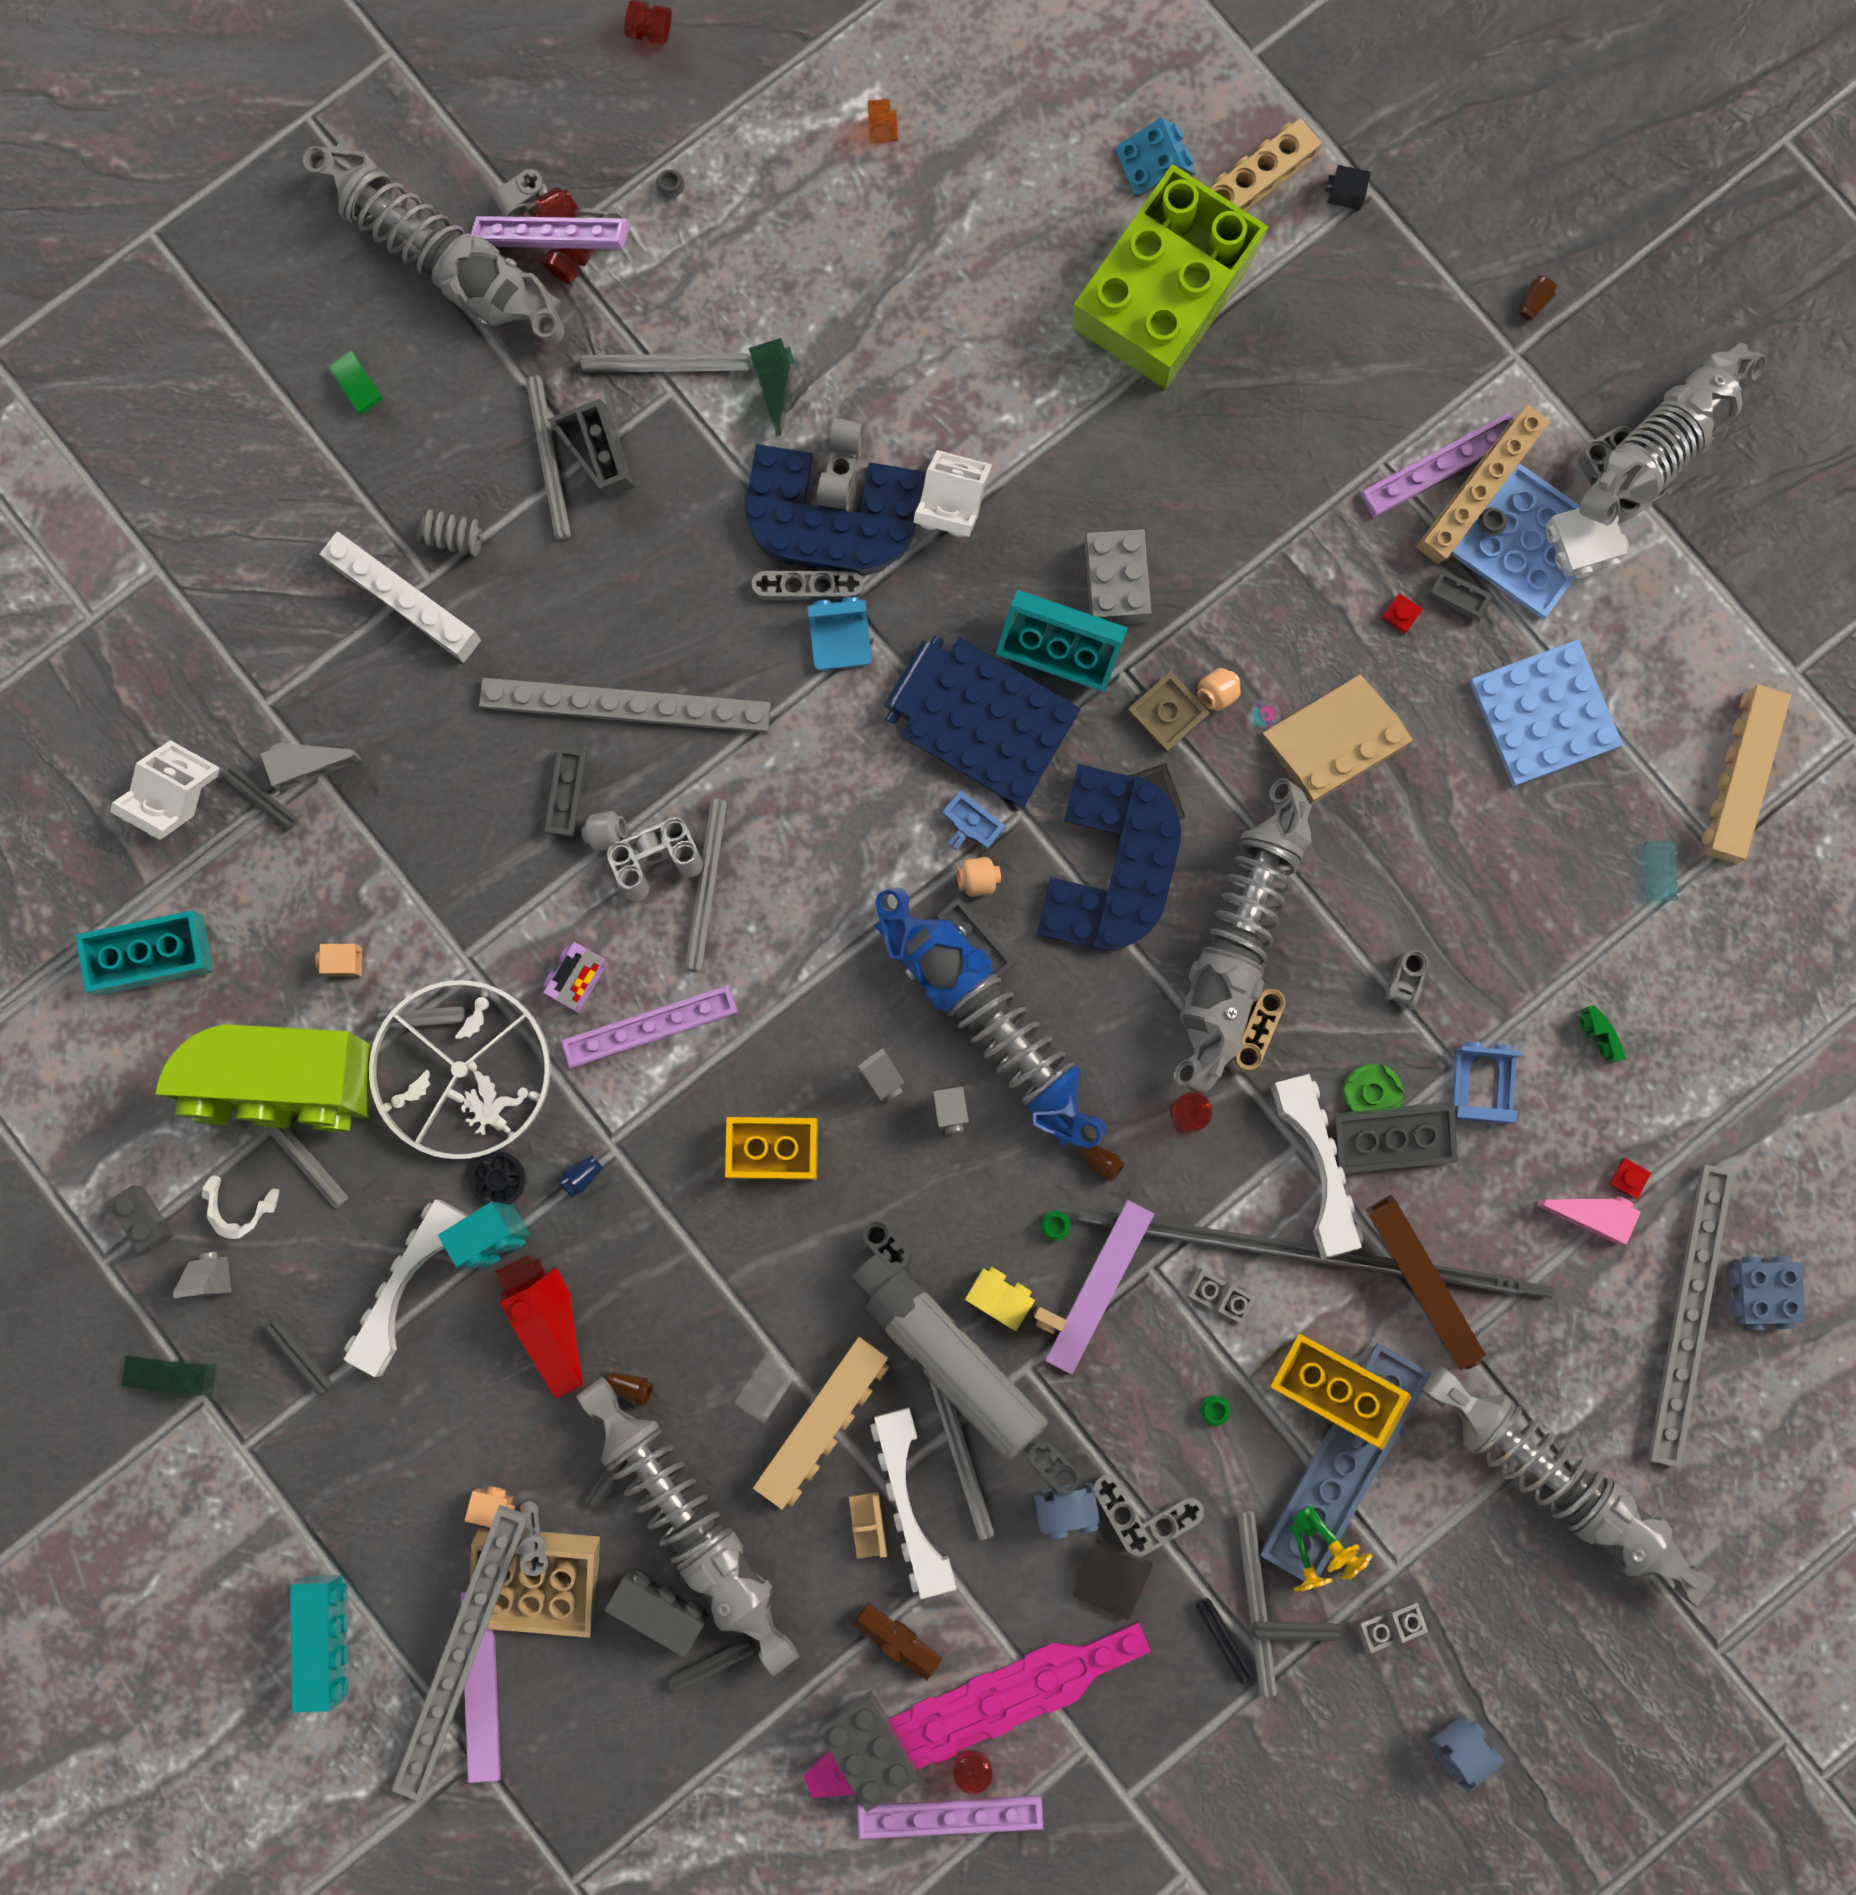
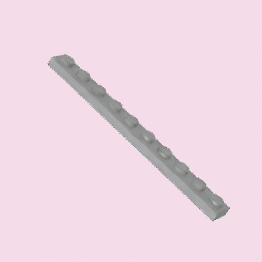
[479,678,771,733]
[1648,1164,1734,1468]
[392,1505,529,1802]

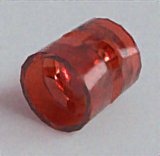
[624,0,672,46]
[542,248,595,285]
[1170,1092,1212,1133]

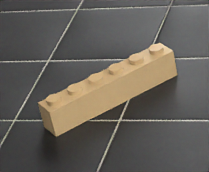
[1702,685,1791,864]
[753,1336,890,1510]

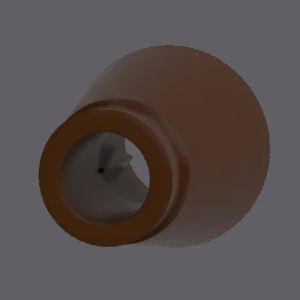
[1518,275,1557,321]
[1079,1145,1125,1182]
[607,1372,653,1406]

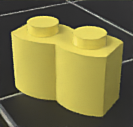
[964,1267,1035,1331]

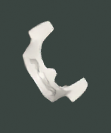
[202,1175,279,1239]

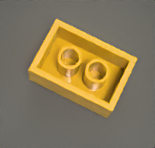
[725,1117,818,1180]

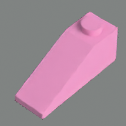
[1536,1196,1641,1245]

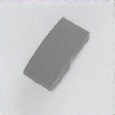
[1185,1268,1256,1324]
[1355,1602,1428,1653]

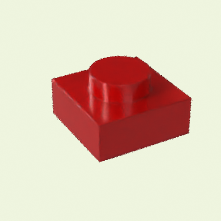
[1381,593,1423,635]
[1608,1158,1652,1199]

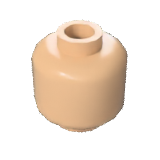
[1197,668,1241,711]
[957,857,1001,897]

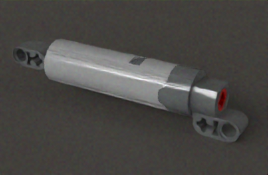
[852,1221,1079,1496]

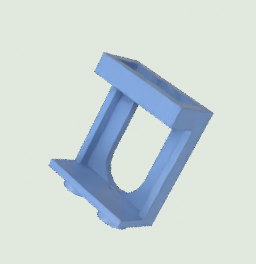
[1452,1042,1522,1124]

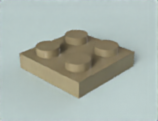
[1127,671,1210,753]

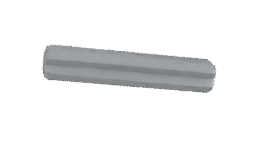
[377,1006,466,1029]

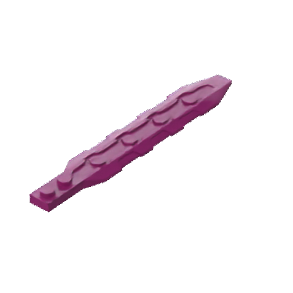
[803,1621,1151,1798]

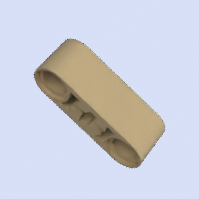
[1232,989,1285,1072]

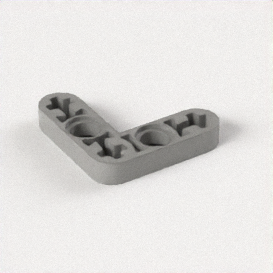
[1093,1474,1204,1557]

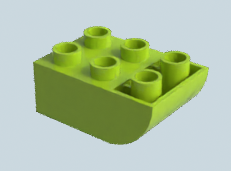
[1072,164,1269,389]
[155,1024,372,1132]

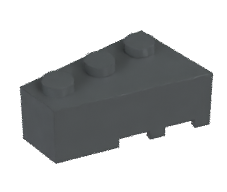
[547,399,635,497]

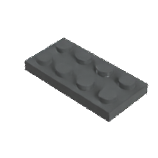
[1333,1102,1458,1174]

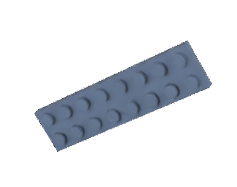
[1259,1342,1431,1581]

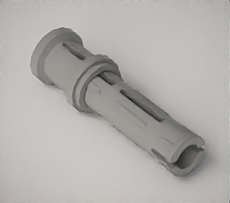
[518,1502,548,1576]

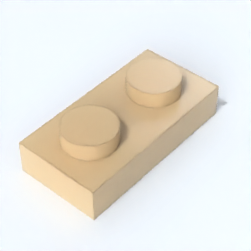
[1032,1306,1067,1334]

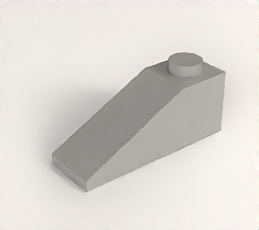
[261,743,361,792]
[858,1048,905,1102]
[173,1252,232,1298]

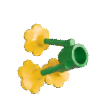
[1290,1505,1372,1592]

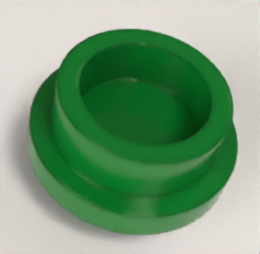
[1041,1211,1071,1241]
[1200,1395,1231,1426]

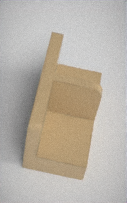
[849,1492,887,1559]

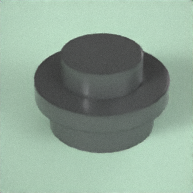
[656,169,685,198]
[1477,507,1507,537]

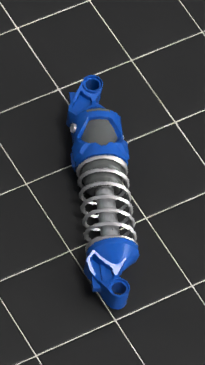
[874,887,1106,1148]

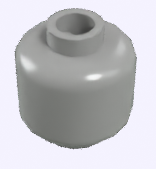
[582,811,628,851]

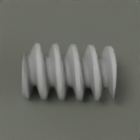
[417,509,483,556]

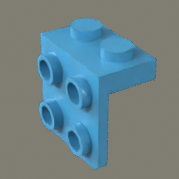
[1116,117,1196,196]
[807,597,872,670]

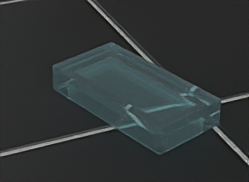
[1644,841,1678,901]

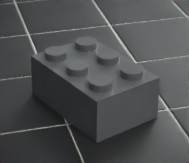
[605,1569,709,1658]
[817,1690,920,1813]

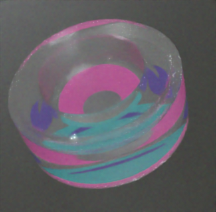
[1250,699,1280,730]

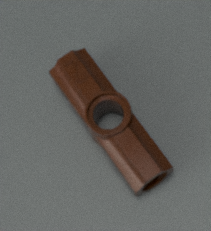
[853,1602,942,1680]

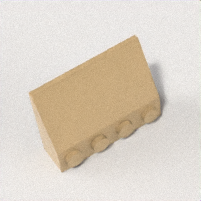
[1262,674,1413,805]
[470,1527,600,1638]

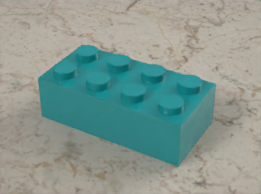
[996,590,1128,692]
[75,910,213,996]
[438,1202,531,1269]
[290,1575,349,1713]

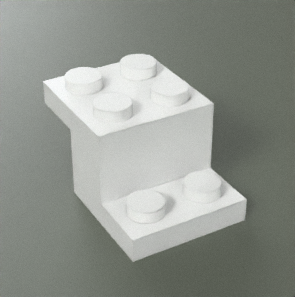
[913,450,992,537]
[110,740,220,840]

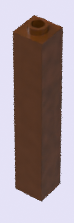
[1365,1195,1486,1370]

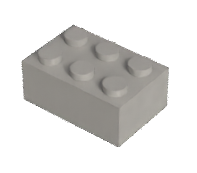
[1085,529,1151,625]

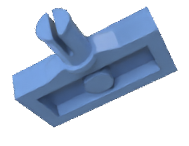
[942,790,1006,851]

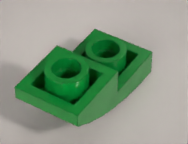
[329,350,384,415]
[1579,1005,1626,1064]

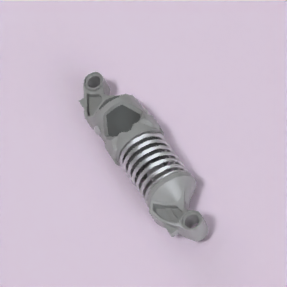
[1579,342,1766,526]

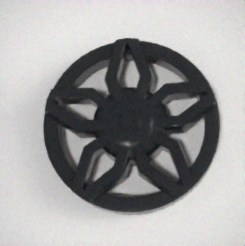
[469,1151,526,1205]

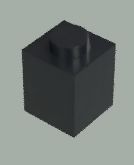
[1325,165,1371,210]

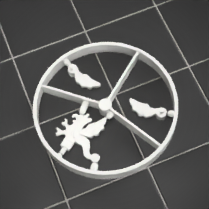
[369,980,551,1159]

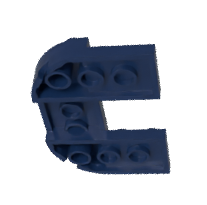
[744,444,925,575]
[1036,764,1181,950]

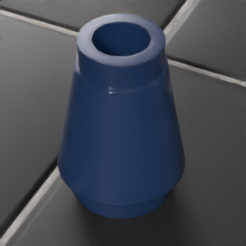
[557,1155,603,1198]

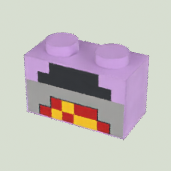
[543,942,608,1013]

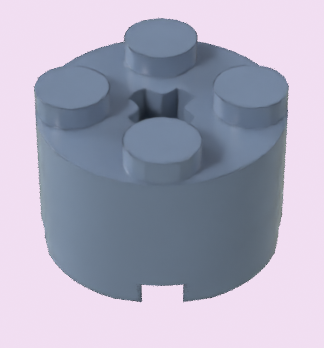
[1033,1483,1100,1539]
[1430,1716,1504,1793]

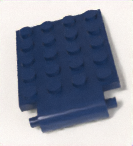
[884,635,1081,809]

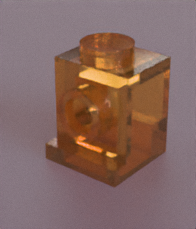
[867,99,898,143]

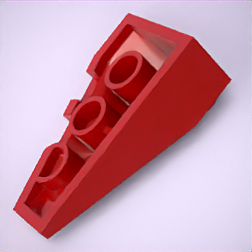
[500,1266,583,1399]

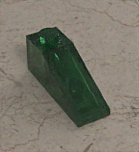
[749,338,794,436]
[122,1355,217,1396]

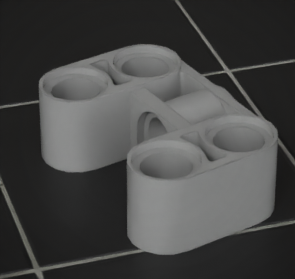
[817,418,864,511]
[1578,426,1667,521]
[607,817,703,901]

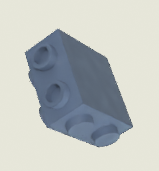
[1728,1256,1806,1330]

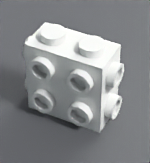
[1546,508,1628,579]

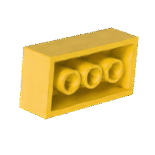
[1270,1333,1411,1451]

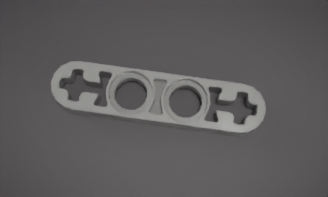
[751,571,864,600]

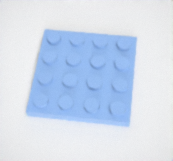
[1450,463,1580,620]
[1469,639,1623,787]

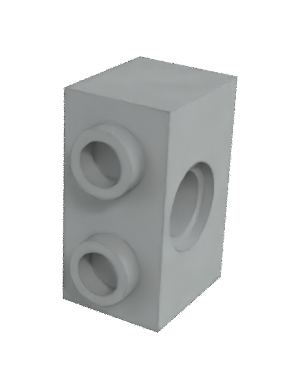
[933,1086,969,1135]

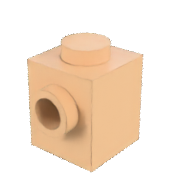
[465,1486,515,1528]

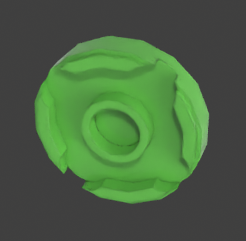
[1343,1064,1403,1112]

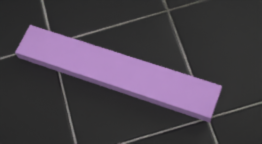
[471,216,630,249]
[1360,412,1512,518]
[561,985,739,1069]
[1045,1199,1154,1374]
[461,1592,501,1783]
[857,1795,1043,1839]

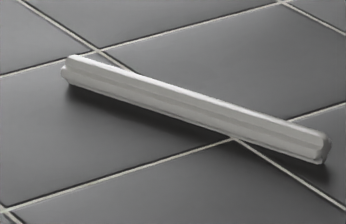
[581,353,750,372]
[526,376,571,540]
[685,799,727,971]
[265,1127,348,1208]
[928,1378,994,1540]
[1237,1511,1277,1698]

